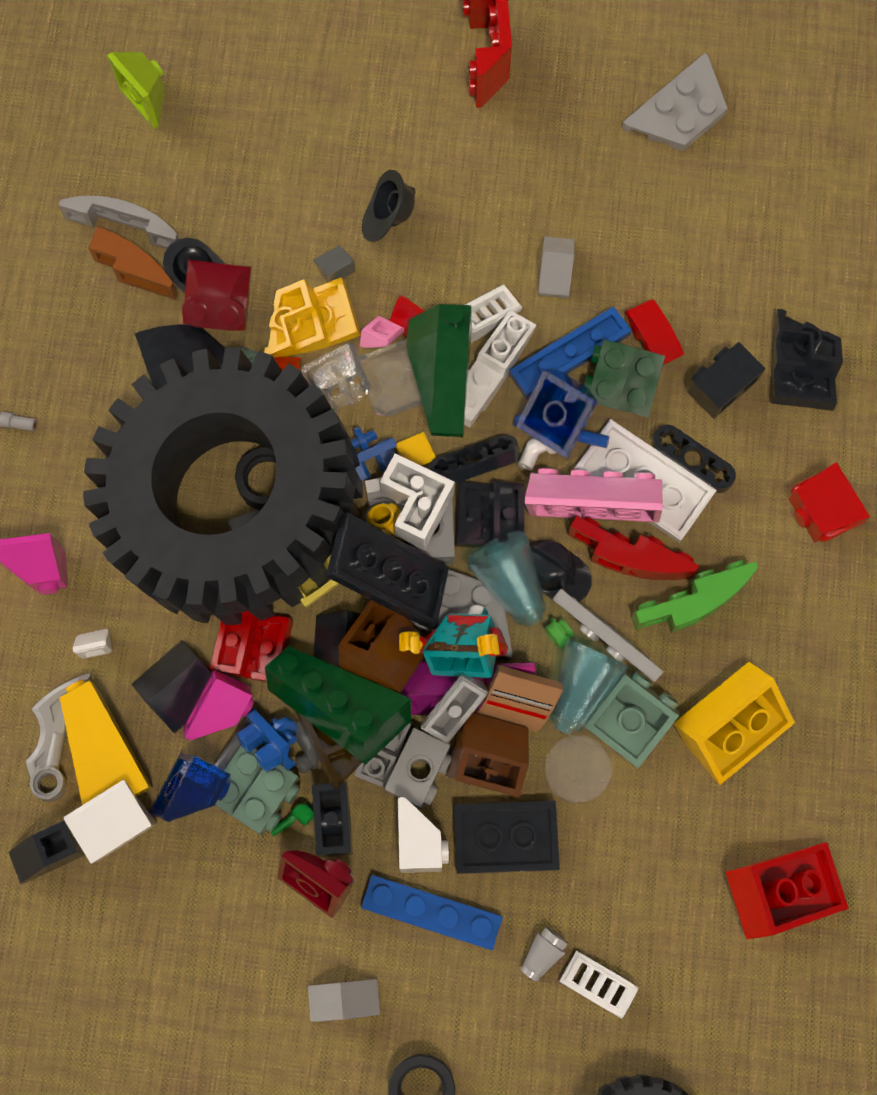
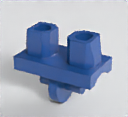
[350,427,397,481]
[237,710,297,772]

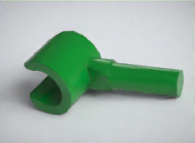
[271,804,314,837]

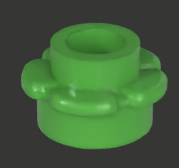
[544,618,574,649]

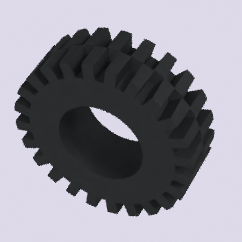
[83,347,363,625]

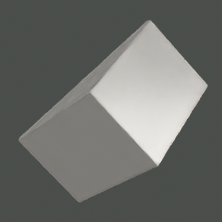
[538,236,575,298]
[308,979,380,1022]

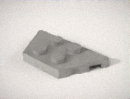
[622,53,728,151]
[409,570,512,661]
[553,589,664,682]

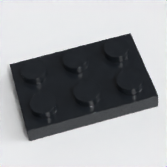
[454,801,560,874]

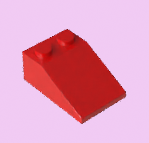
[725,842,849,940]

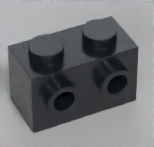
[688,342,766,419]

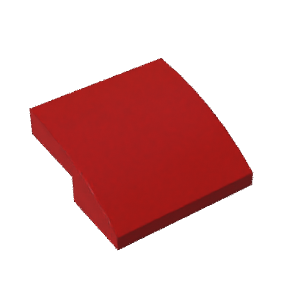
[209,611,294,682]

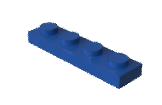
[509,306,631,399]
[361,875,503,951]

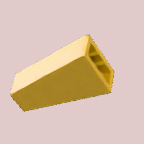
[59,679,153,805]

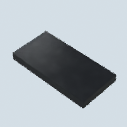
[326,513,449,629]

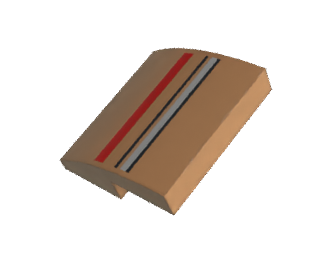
[474,665,563,733]

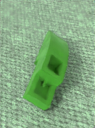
[632,560,758,633]

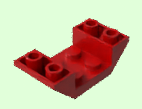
[463,0,512,108]

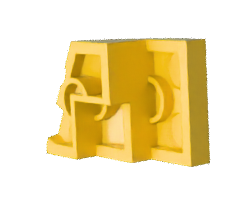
[264,277,361,358]

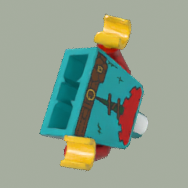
[399,605,508,678]

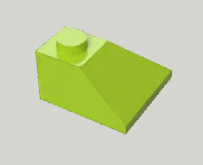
[107,52,165,130]

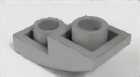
[354,722,413,788]

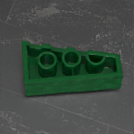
[264,646,412,765]

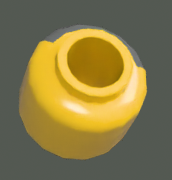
[363,501,403,542]

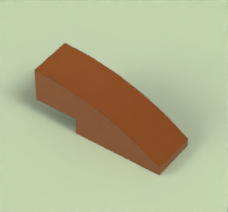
[88,226,178,300]

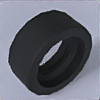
[235,447,276,510]
[388,1054,456,1095]

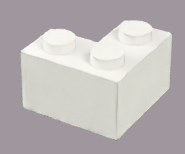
[380,454,455,550]

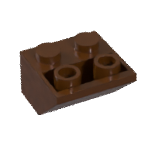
[338,600,425,694]
[446,712,529,798]

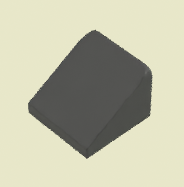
[313,245,356,283]

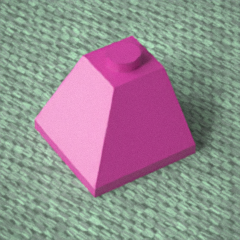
[0,533,68,595]

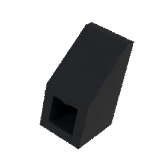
[8,820,85,884]

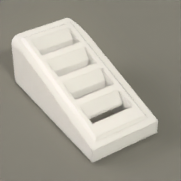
[465,285,522,343]
[559,951,639,1019]

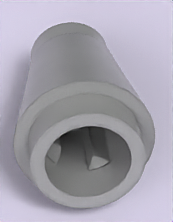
[521,927,568,982]

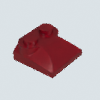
[182,259,252,331]
[278,850,354,918]

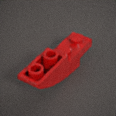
[568,516,699,580]

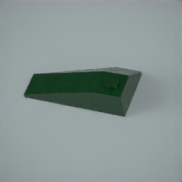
[406,304,472,437]

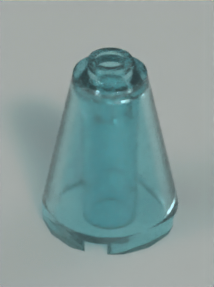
[467,531,546,626]
[550,638,629,735]

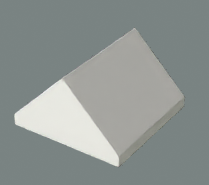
[64,780,156,864]

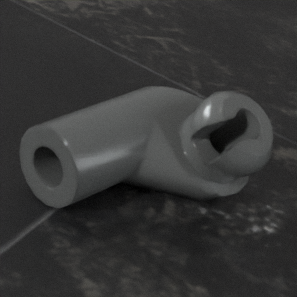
[295,721,319,773]

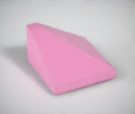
[359,316,405,348]

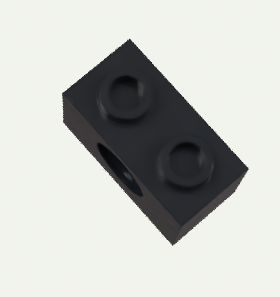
[312,782,353,858]

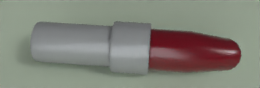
[0,412,37,432]

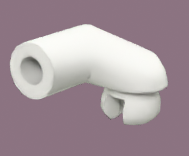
[518,432,562,471]

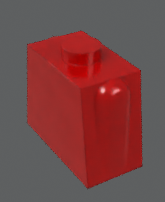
[788,462,870,543]

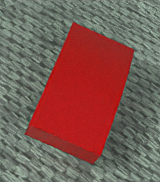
[625,299,685,365]

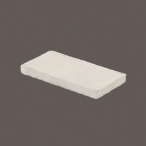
[574,419,717,543]

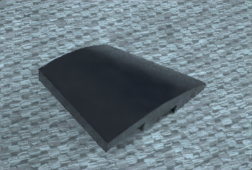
[771,309,843,411]
[134,324,225,389]

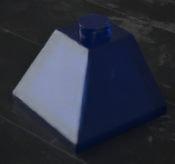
[516,370,598,458]
[149,752,231,822]

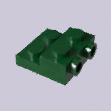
[583,340,665,418]

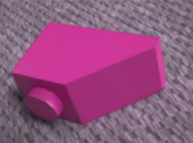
[183,670,254,740]

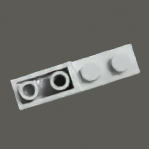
[464,310,537,428]

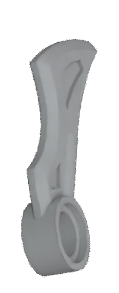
[26,674,92,802]

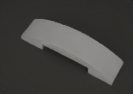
[58,196,179,249]

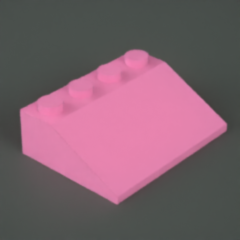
[525,469,663,523]

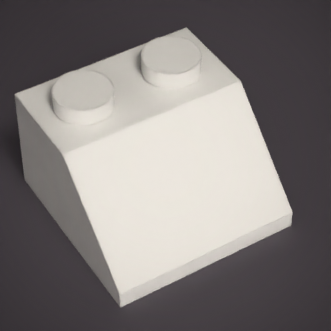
[398,797,449,873]

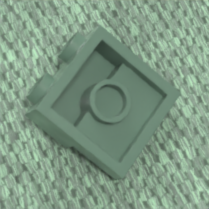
[585,671,681,768]
[206,746,301,836]

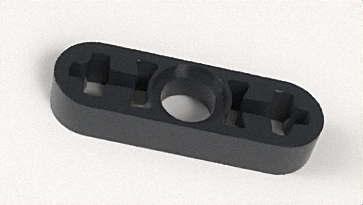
[652,425,736,493]
[429,435,520,483]

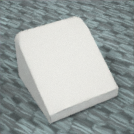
[73,629,113,659]

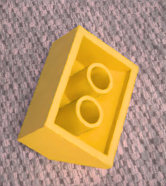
[673,662,795,785]

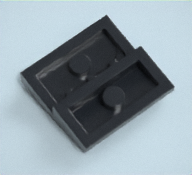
[455,481,525,548]

